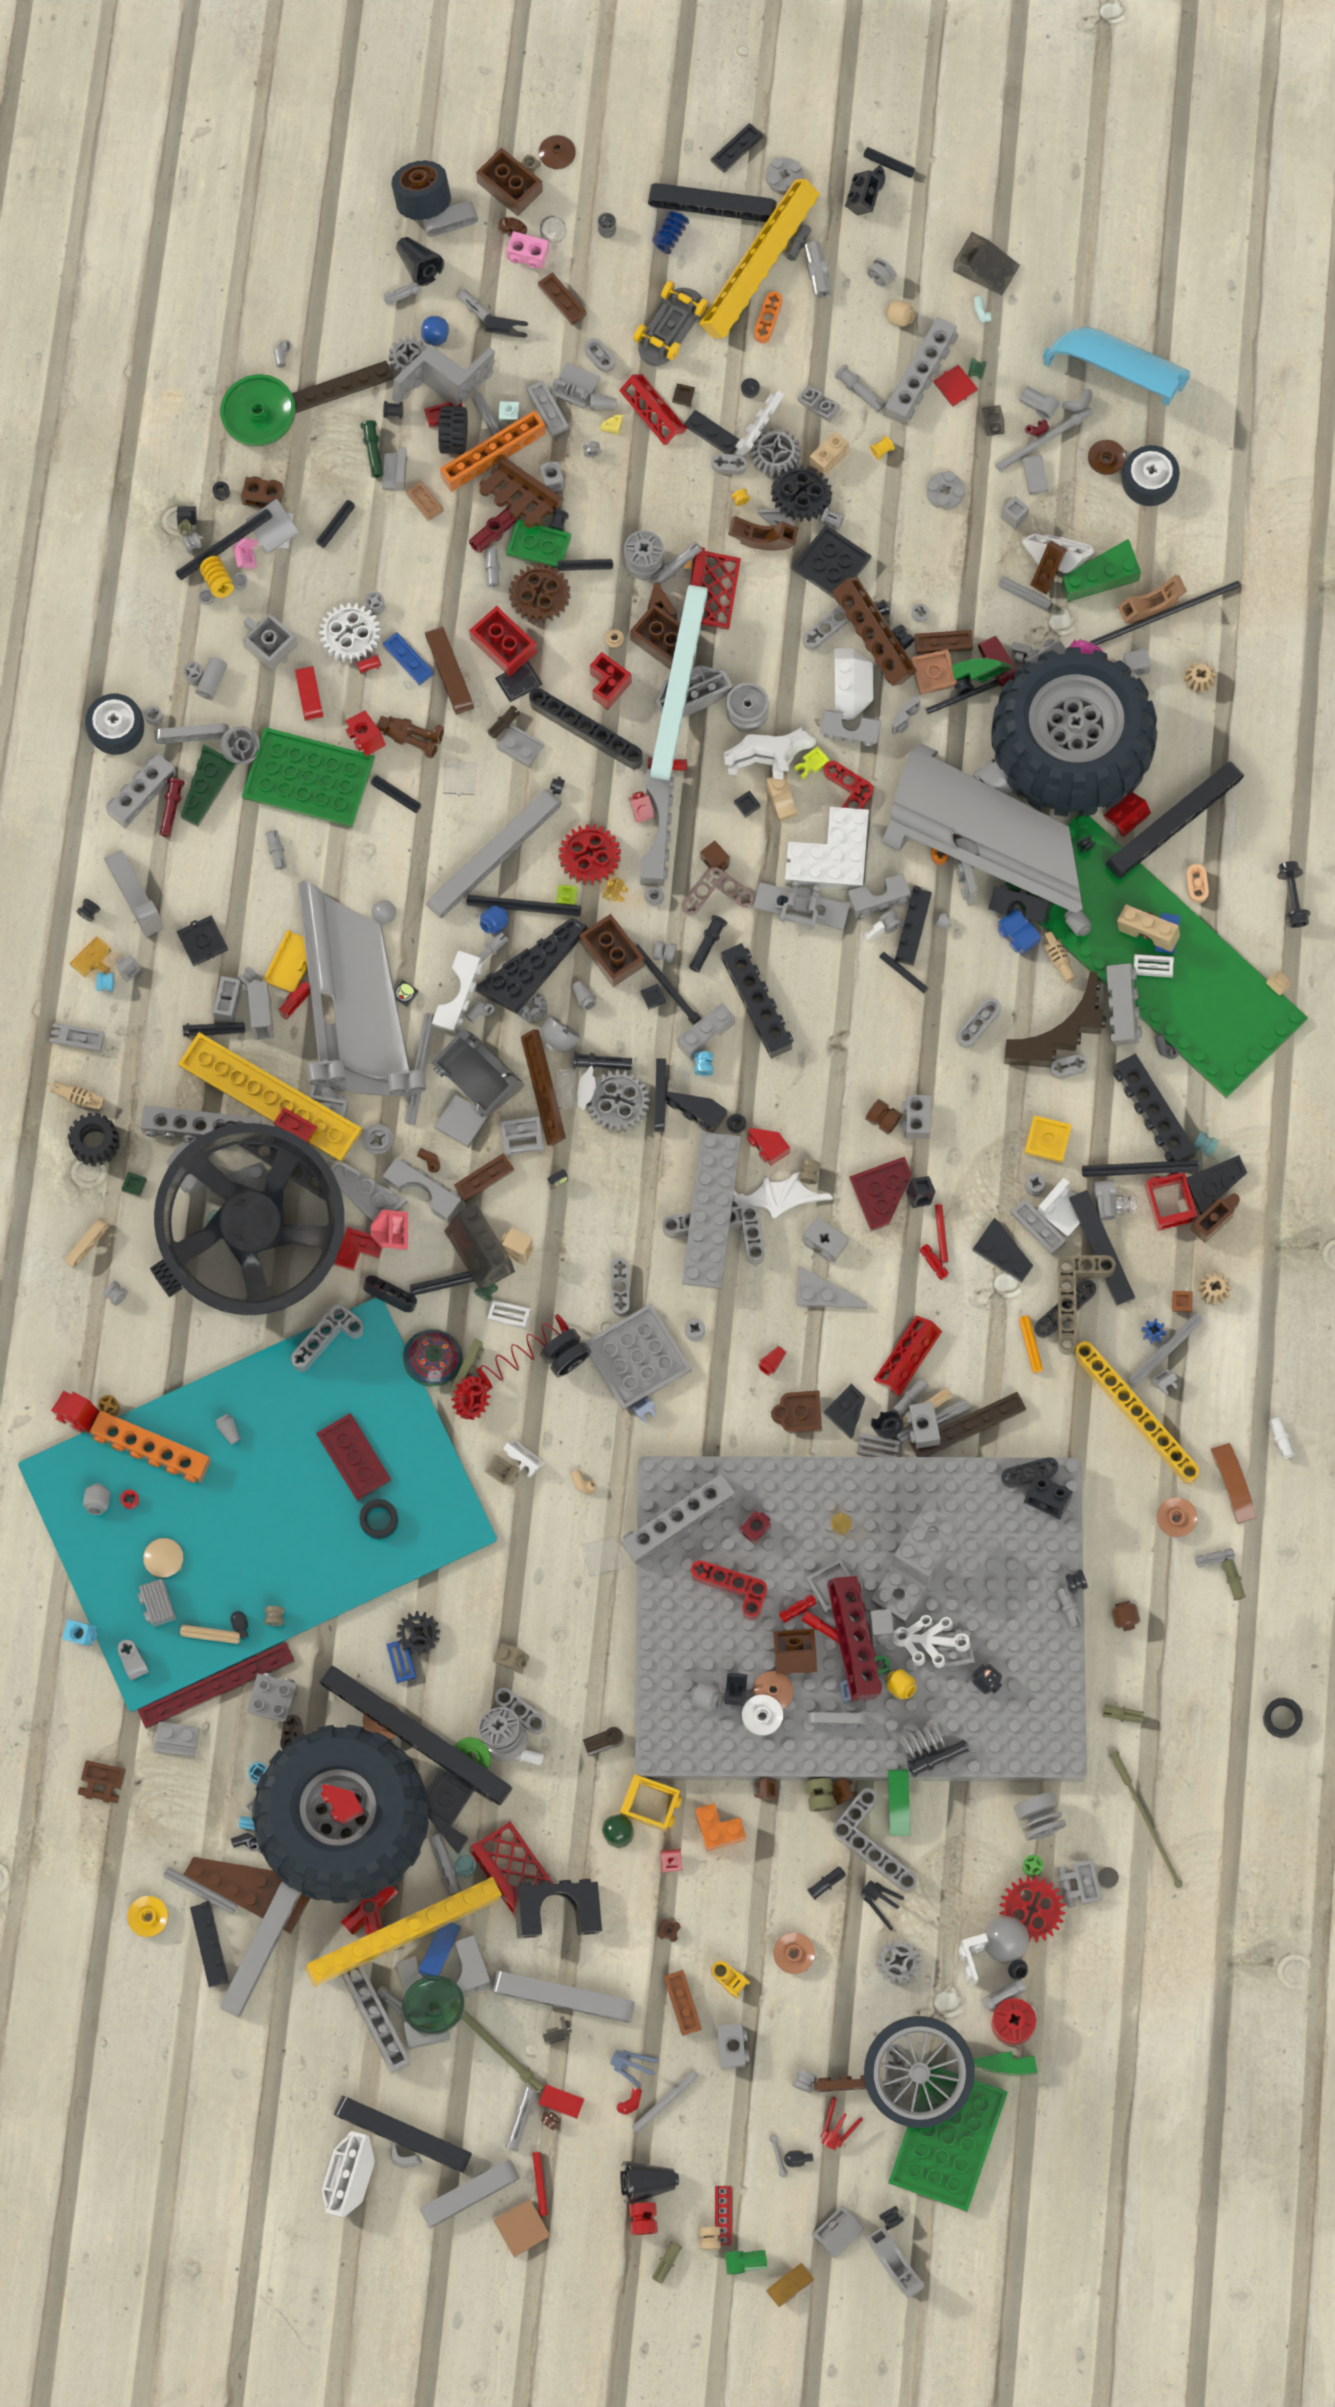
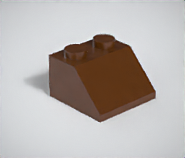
[773,1629,817,1675]

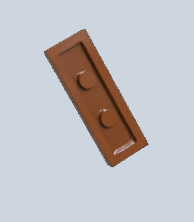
[664,1970,702,2037]

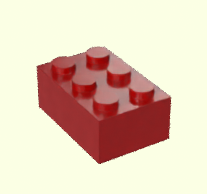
[469,606,537,677]

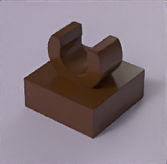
[754,1777,777,1801]
[832,1778,857,1805]

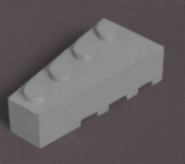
[1107,963,1142,1046]

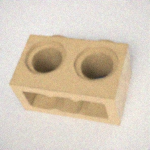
[809,431,849,477]
[501,1228,534,1266]

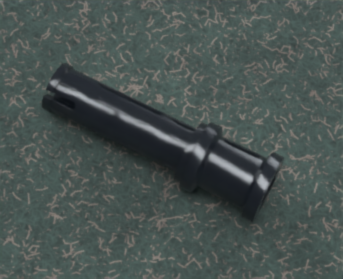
[688,915,728,973]
[573,1051,632,1070]
[907,1740,969,1778]

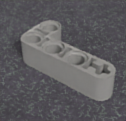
[291,1305,364,1372]

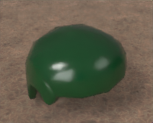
[602,1814,634,1848]

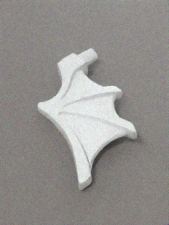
[733,1172,833,1219]

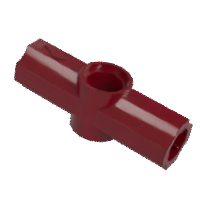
[469,506,521,553]

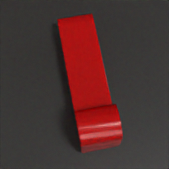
[691,1560,767,1620]

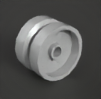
[727,682,769,732]

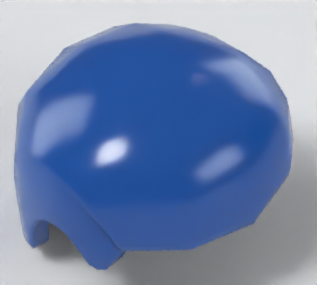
[421,316,449,346]

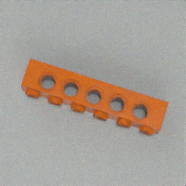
[440,410,546,492]
[90,1410,211,1483]

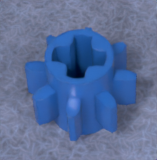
[1141,1318,1166,1345]

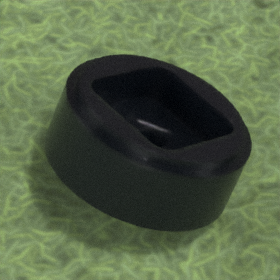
[741,378,760,398]

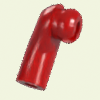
[617,2088,642,2115]

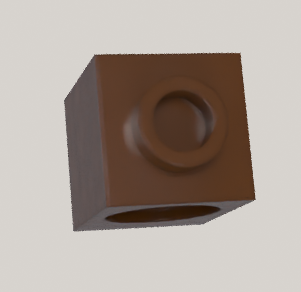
[700,840,730,875]

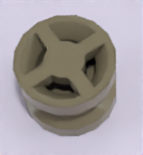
[264,1606,285,1626]

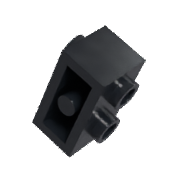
[845,170,882,216]
[1024,1474,1073,1520]

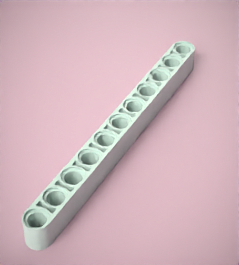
[650,585,708,781]

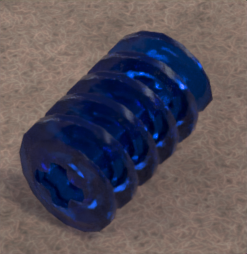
[652,211,689,254]

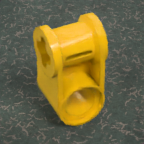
[711,1961,750,1999]

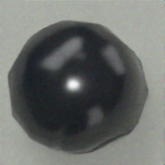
[871,1410,904,1439]

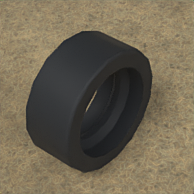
[359,1499,398,1539]
[1263,1698,1303,1738]

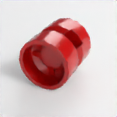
[629,2202,658,2235]

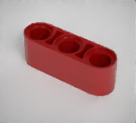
[295,666,323,721]

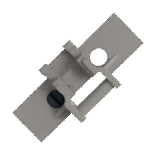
[753,881,850,930]

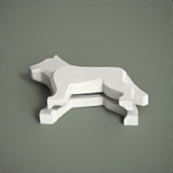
[724,727,816,780]

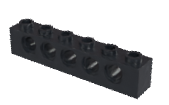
[721,943,794,1059]
[1113,1053,1196,1161]

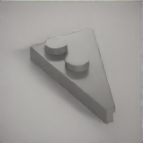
[797,1267,867,1309]

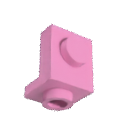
[233,538,258,569]

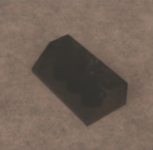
[444,1202,515,1291]

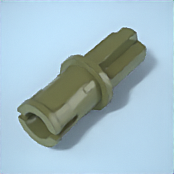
[1223,1559,1246,1601]
[1103,1704,1144,1723]
[652,2241,682,2284]

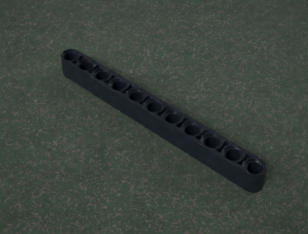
[319,1665,513,1806]

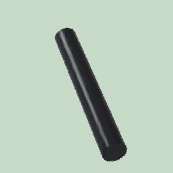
[879,952,929,994]

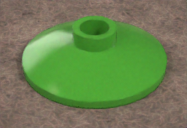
[454,1737,491,1770]

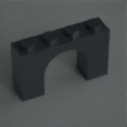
[513,1879,602,1939]

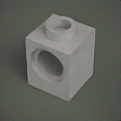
[540,461,564,492]
[1001,496,1029,530]
[1122,649,1151,676]

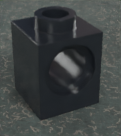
[906,1176,936,1208]

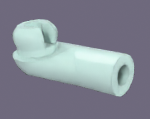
[974,296,991,323]

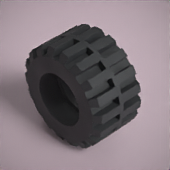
[438,406,468,455]
[68,1113,120,1166]

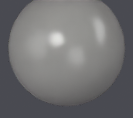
[984,1916,1029,1963]

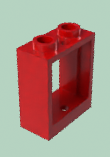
[1145,1172,1197,1231]

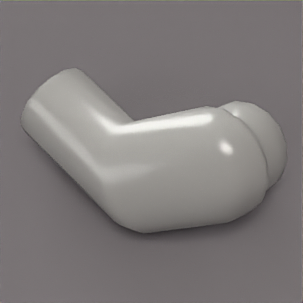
[274,340,292,368]
[466,1002,495,1022]

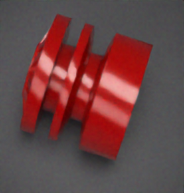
[991,1998,1037,2046]

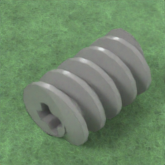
[899,1724,944,1761]

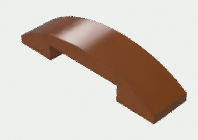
[1210,1443,1257,1524]

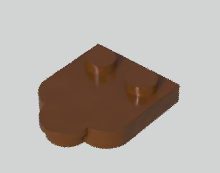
[771,1390,822,1433]

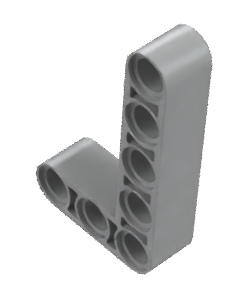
[104,850,164,938]
[663,1205,764,1265]
[833,1788,917,1893]

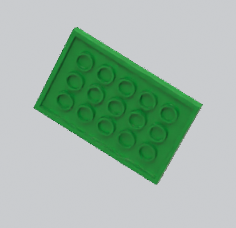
[242,727,375,828]
[888,2064,1008,2212]

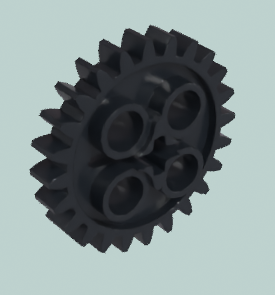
[771,465,833,522]

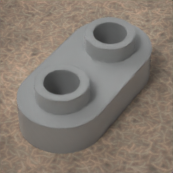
[585,338,615,372]

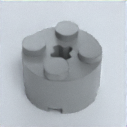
[973,758,1013,795]

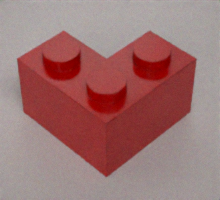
[589,652,632,710]
[51,1390,100,1434]

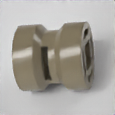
[798,1159,821,1184]

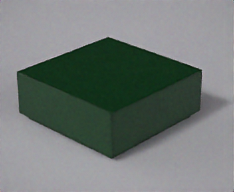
[121,1172,147,1197]

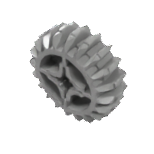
[751,427,801,478]

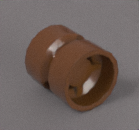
[865,1099,902,1135]

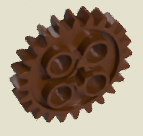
[509,563,571,624]

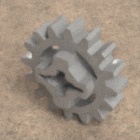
[388,336,427,373]
[876,1938,921,1985]

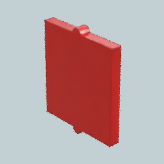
[933,365,978,407]

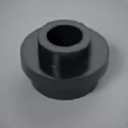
[550,776,565,795]
[727,1114,746,1133]
[1008,1959,1028,1980]

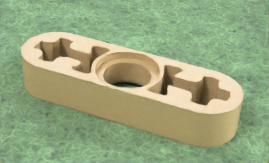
[65,1218,109,1268]

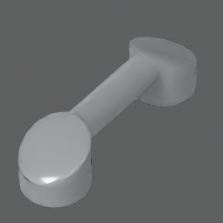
[198,573,248,605]

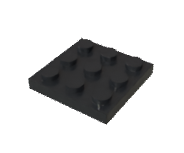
[792,525,872,599]

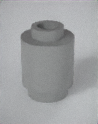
[1064,910,1092,936]

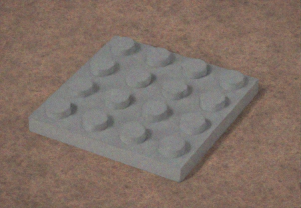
[585,1303,692,1411]

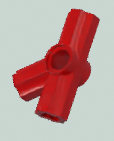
[341,1886,398,1936]

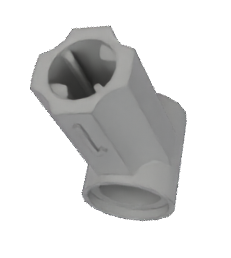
[1020,386,1060,420]
[1094,1180,1117,1221]

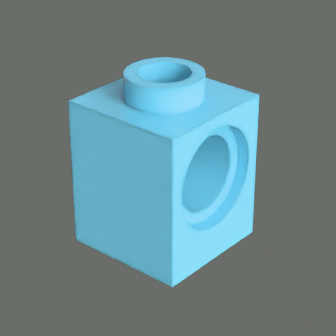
[62,1619,97,1646]

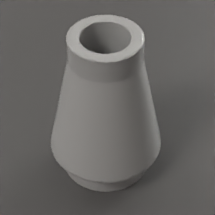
[589,392,617,411]
[572,981,597,1011]
[215,1414,241,1445]

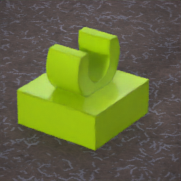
[556,885,578,905]

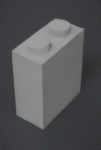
[247,980,274,1040]

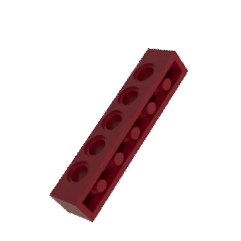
[827,1576,882,1701]

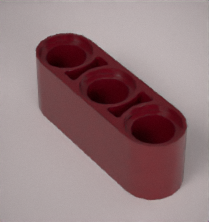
[978,636,1017,687]

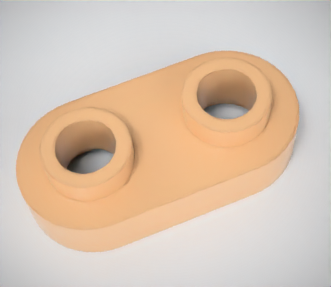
[1186,864,1209,903]

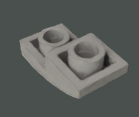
[797,385,840,422]
[892,695,921,735]

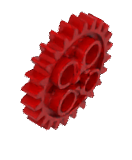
[558,824,621,886]
[999,1875,1066,1943]

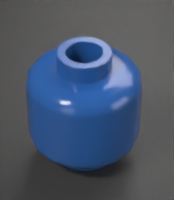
[479,906,508,934]

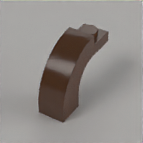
[728,516,799,551]

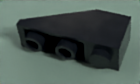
[666,1091,727,1133]

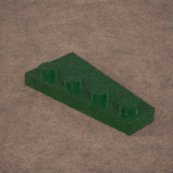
[181,744,237,827]

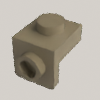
[484,1455,520,1485]
[493,1643,529,1674]

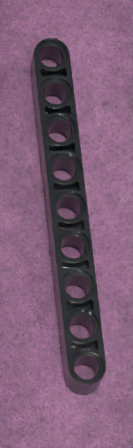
[1105,761,1244,879]

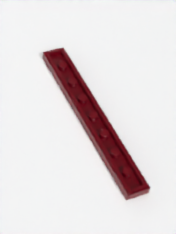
[137,1643,295,1729]

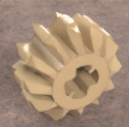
[1184,660,1217,694]
[1198,1271,1232,1306]

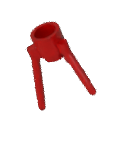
[820,2097,863,2151]

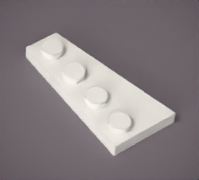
[734,391,784,456]

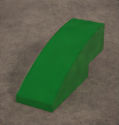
[952,658,1013,683]
[888,1769,910,1836]
[973,2051,1038,2076]

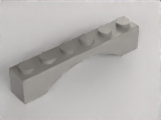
[640,769,674,886]

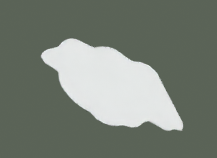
[577,1066,596,1110]

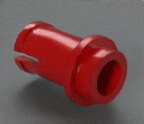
[356,655,382,674]

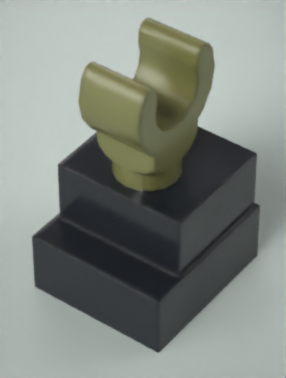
[177,506,198,534]

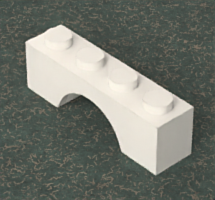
[432,950,484,1034]

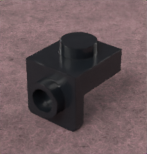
[724,1673,748,1706]

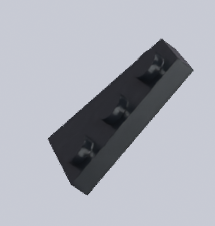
[1186,1155,1247,1214]
[972,1217,1033,1283]

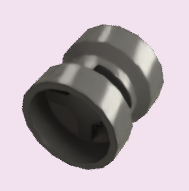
[598,213,617,238]

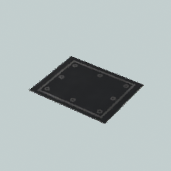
[495,661,543,702]

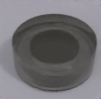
[1098,1867,1119,1889]

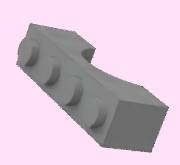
[382,1158,462,1224]

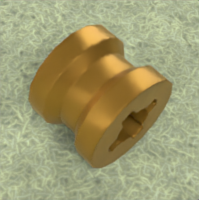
[98,1395,120,1416]

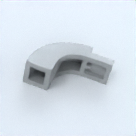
[866,2226,925,2298]

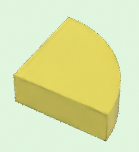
[600,415,623,435]

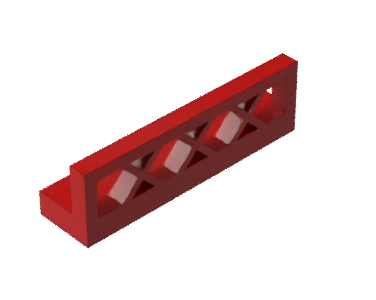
[619,374,687,445]
[874,1315,942,1396]

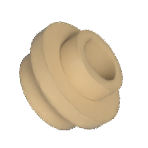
[605,629,624,648]

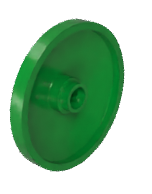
[220,374,296,447]

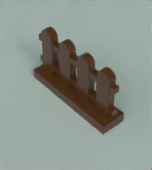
[479,456,563,528]

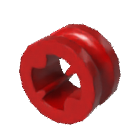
[120,1490,139,1509]

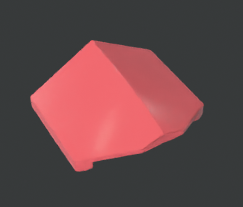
[370,1209,408,1250]

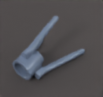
[610,2049,659,2088]

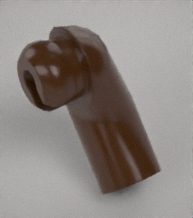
[417,1148,441,1173]

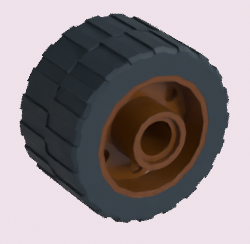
[391,160,451,220]

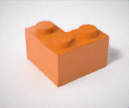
[695,1803,746,1852]

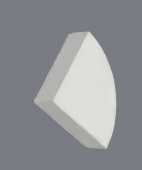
[864,921,885,942]

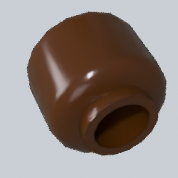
[1111,1601,1140,1632]

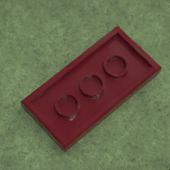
[316,1413,392,1501]

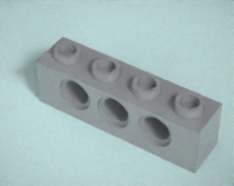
[106,754,177,829]

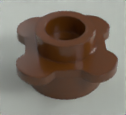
[658,1919,681,1942]

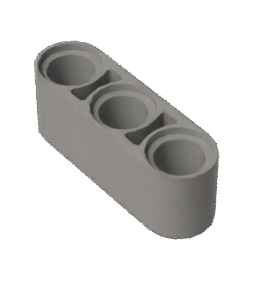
[422,201,478,237]
[495,1688,545,1735]

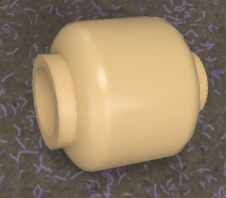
[886,300,915,327]

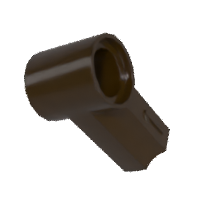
[583,1727,624,1757]

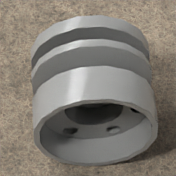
[624,530,664,580]
[478,1707,528,1761]
[1014,1792,1066,1841]

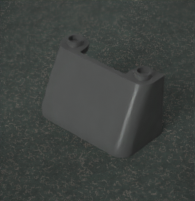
[431,1029,525,1117]

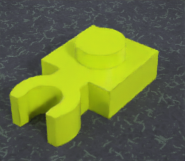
[794,746,830,779]

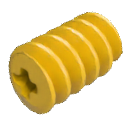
[200,556,235,598]

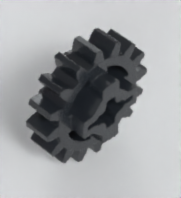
[396,1611,440,1656]

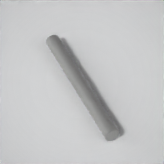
[632,2070,698,2133]

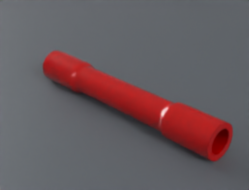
[801,1610,876,1659]

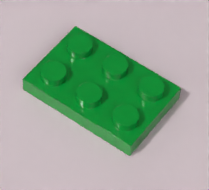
[506,519,572,569]

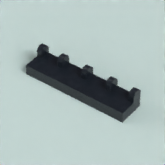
[895,886,932,966]
[190,1901,229,1988]

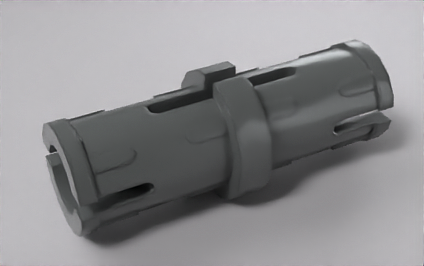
[785,224,811,261]

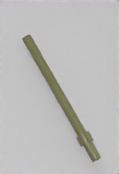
[450,2001,544,2093]

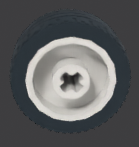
[1122,445,1180,507]
[85,693,144,755]

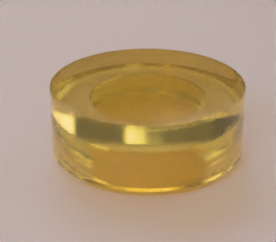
[831,1513,851,1534]

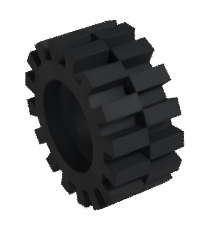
[150,1259,183,1298]

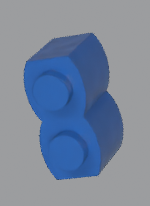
[997,908,1041,955]

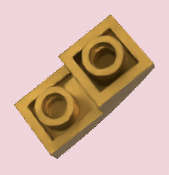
[766,2263,814,2307]

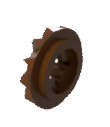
[498,217,528,236]

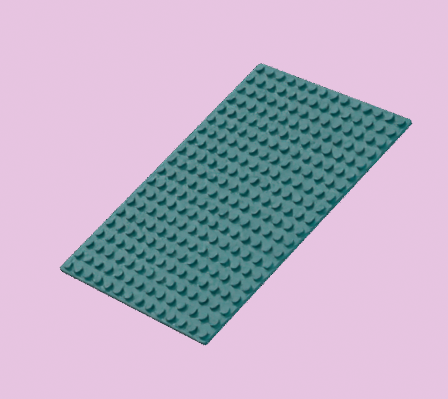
[18,1298,497,1712]

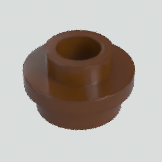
[541,2111,561,2131]

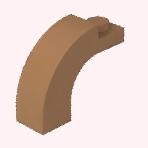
[1118,575,1187,623]

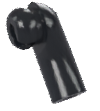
[230,1833,259,1851]

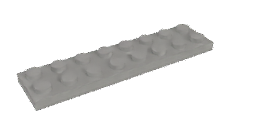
[682,1132,741,1289]

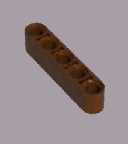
[425,626,474,715]

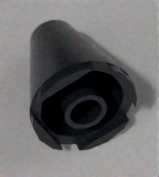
[396,237,444,286]
[620,2161,679,2204]

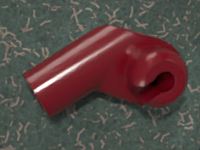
[1025,419,1049,437]

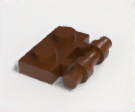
[78,1760,126,1804]

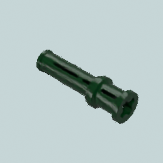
[360,420,383,478]

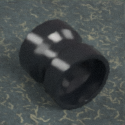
[892,624,915,650]

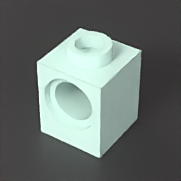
[499,401,520,429]

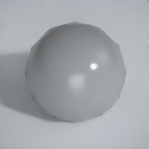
[372,900,396,924]

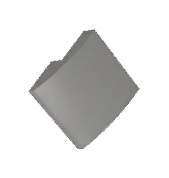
[246,499,300,554]

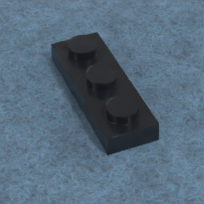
[684,410,740,455]

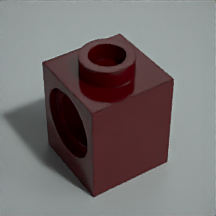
[740,1511,771,1545]

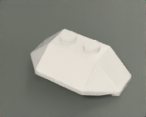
[1022,533,1094,573]
[834,648,873,721]
[321,2131,375,2218]

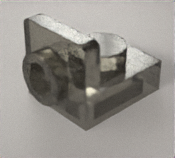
[982,405,1005,436]
[543,2016,572,2045]

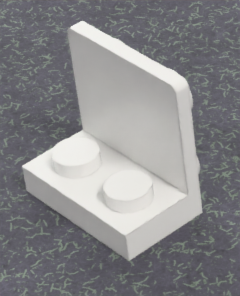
[1038,1178,1080,1237]
[958,1933,988,1985]

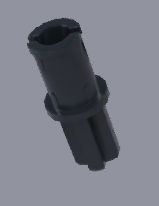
[807,1866,846,1900]

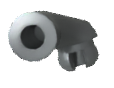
[1154,1035,1179,1059]

